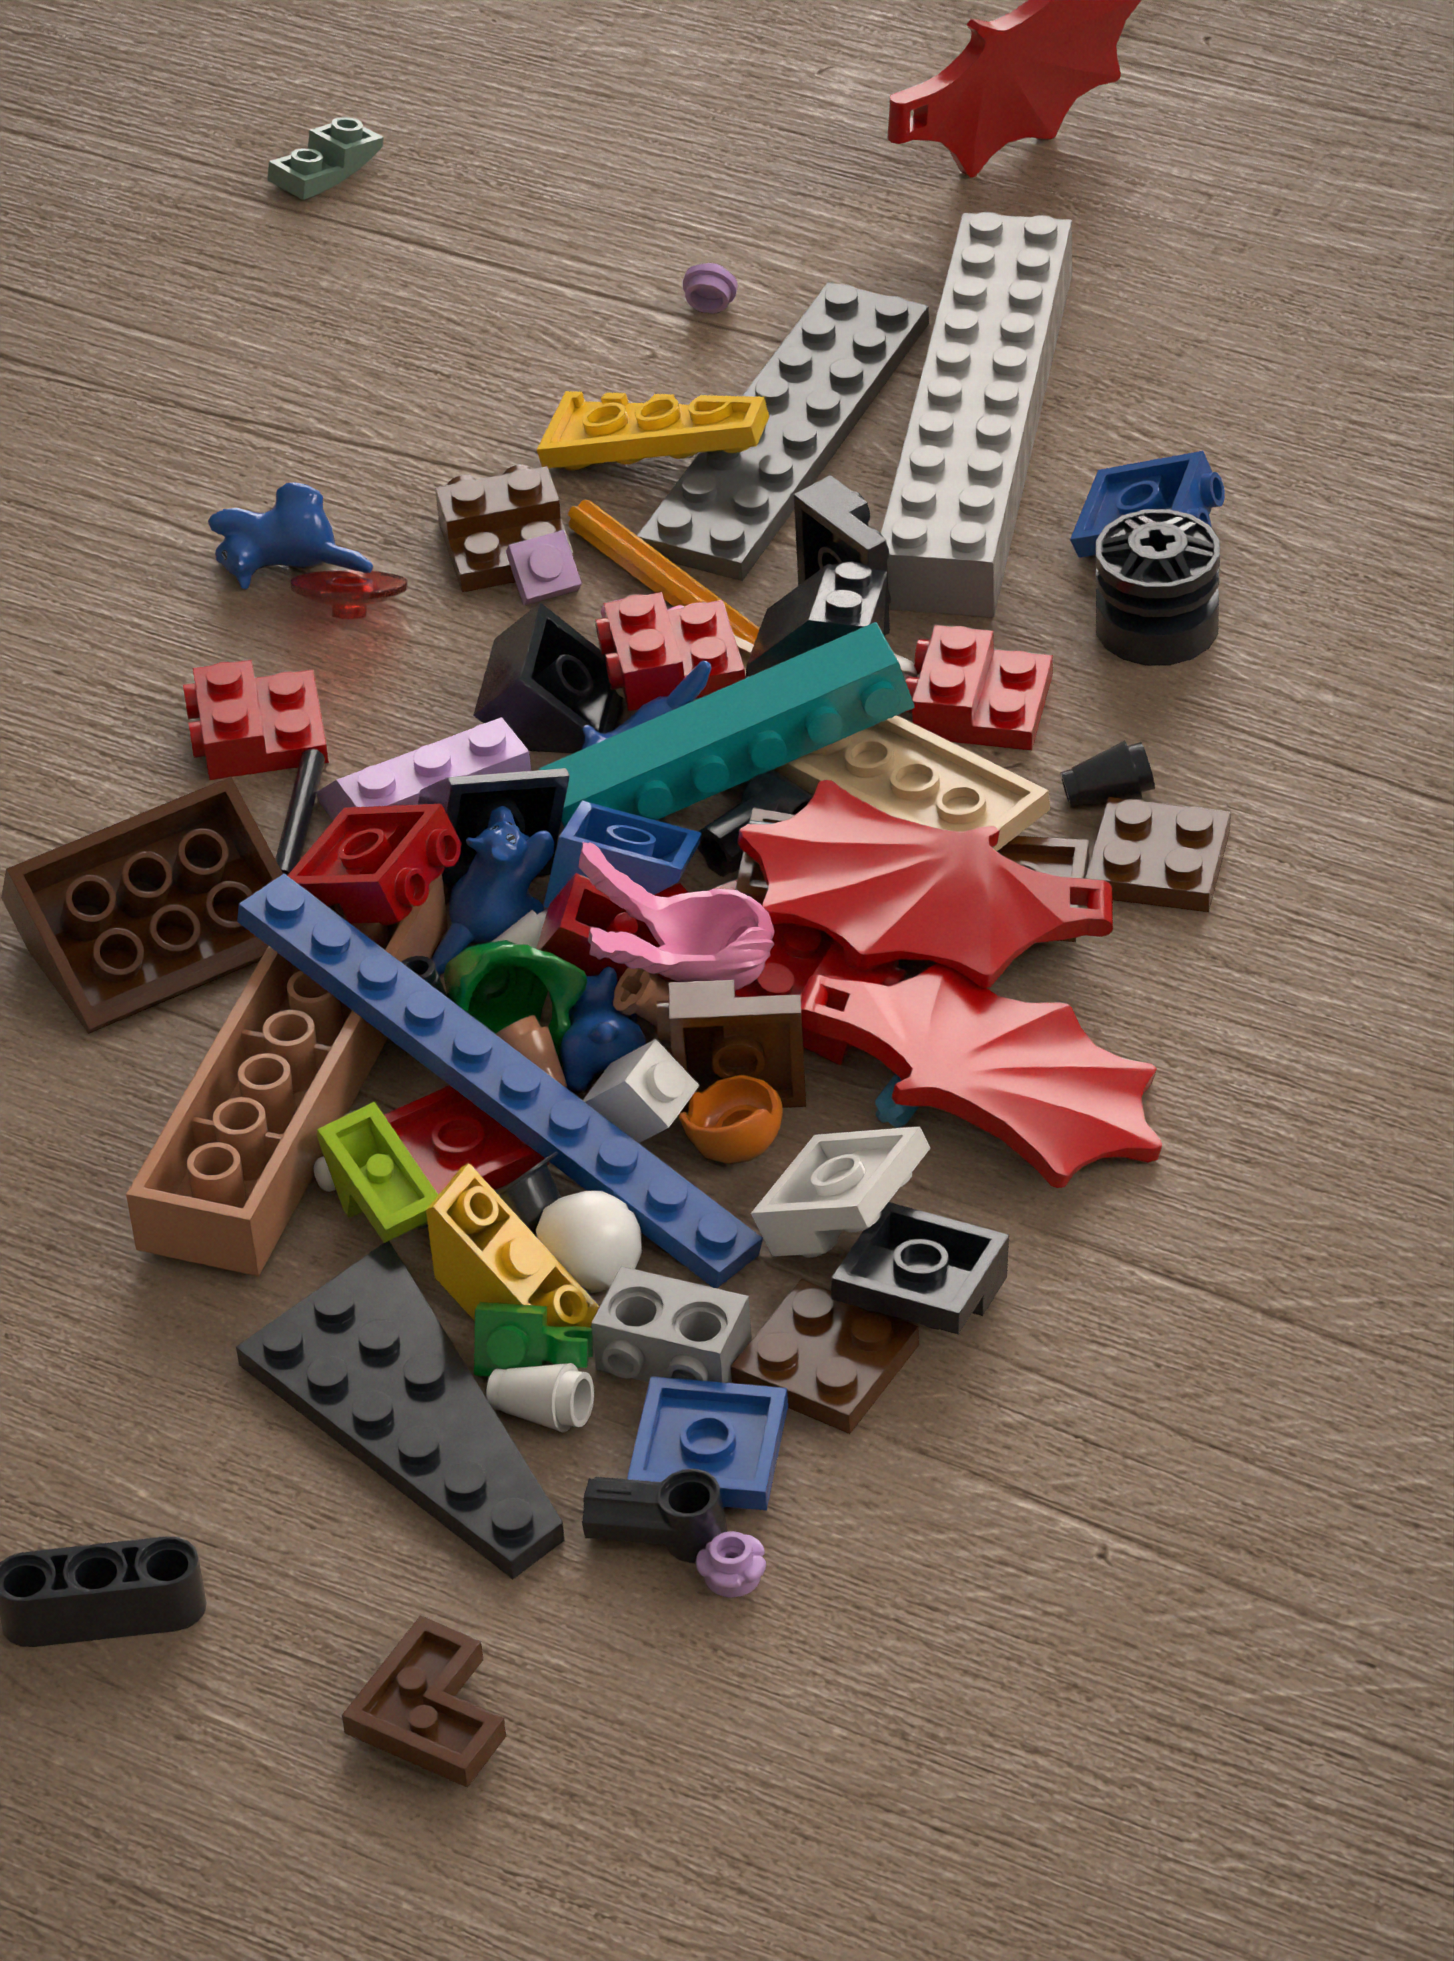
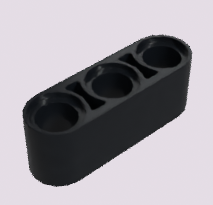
[0,1536,207,1647]

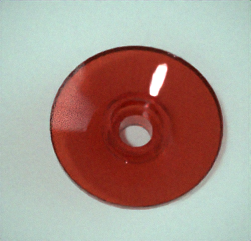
[290,570,408,619]

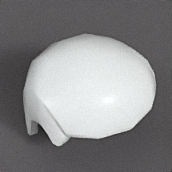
[536,1191,642,1293]

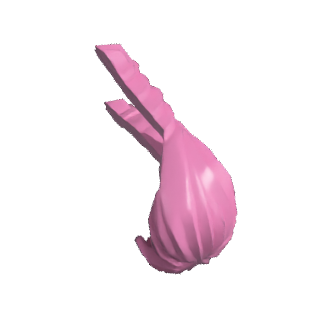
[578,842,775,990]

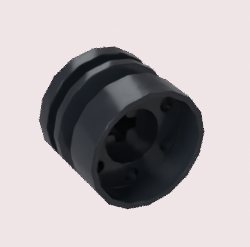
[1096,509,1220,666]

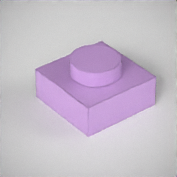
[506,530,582,605]

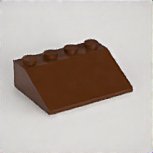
[1,777,283,1034]

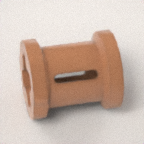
[613,967,671,1041]

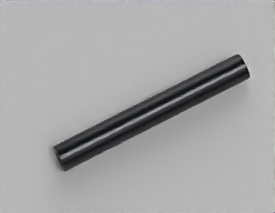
[275,749,325,875]

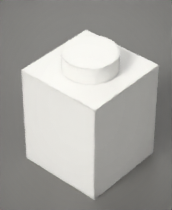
[583,1039,700,1143]

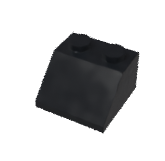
[746,562,887,677]
[473,602,623,754]
[418,768,570,884]

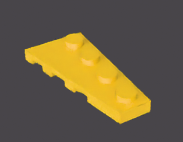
[537,391,770,470]

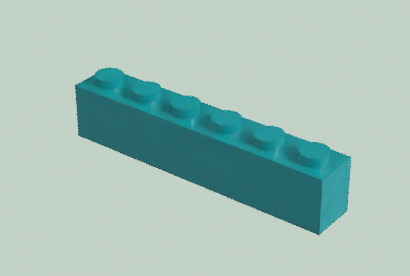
[539,622,915,828]

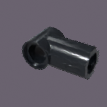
[697,770,813,877]
[582,1469,728,1563]

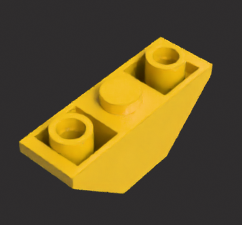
[426,1163,600,1327]

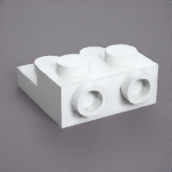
[751,1126,930,1258]

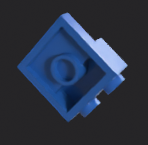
[1070,451,1225,558]

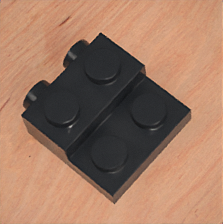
[794,475,891,636]
[831,1202,1009,1335]

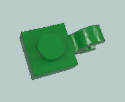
[474,1302,594,1376]

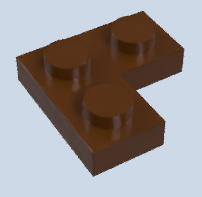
[342,1615,506,1788]

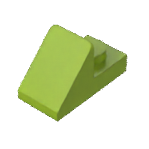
[317,1102,438,1243]

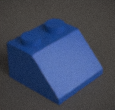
[543,801,702,908]

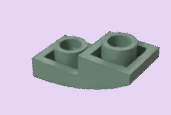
[267,117,384,200]

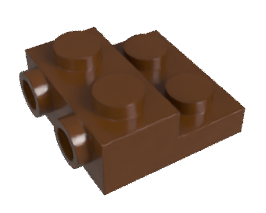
[435,465,574,593]
[657,980,806,1113]

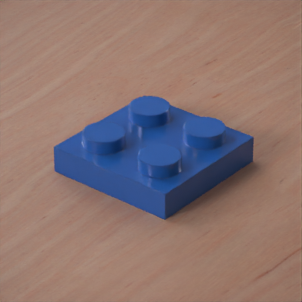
[627,1376,788,1511]

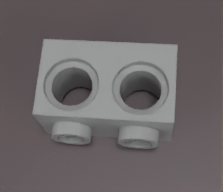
[591,1266,752,1383]

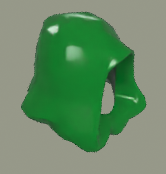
[444,940,588,1067]

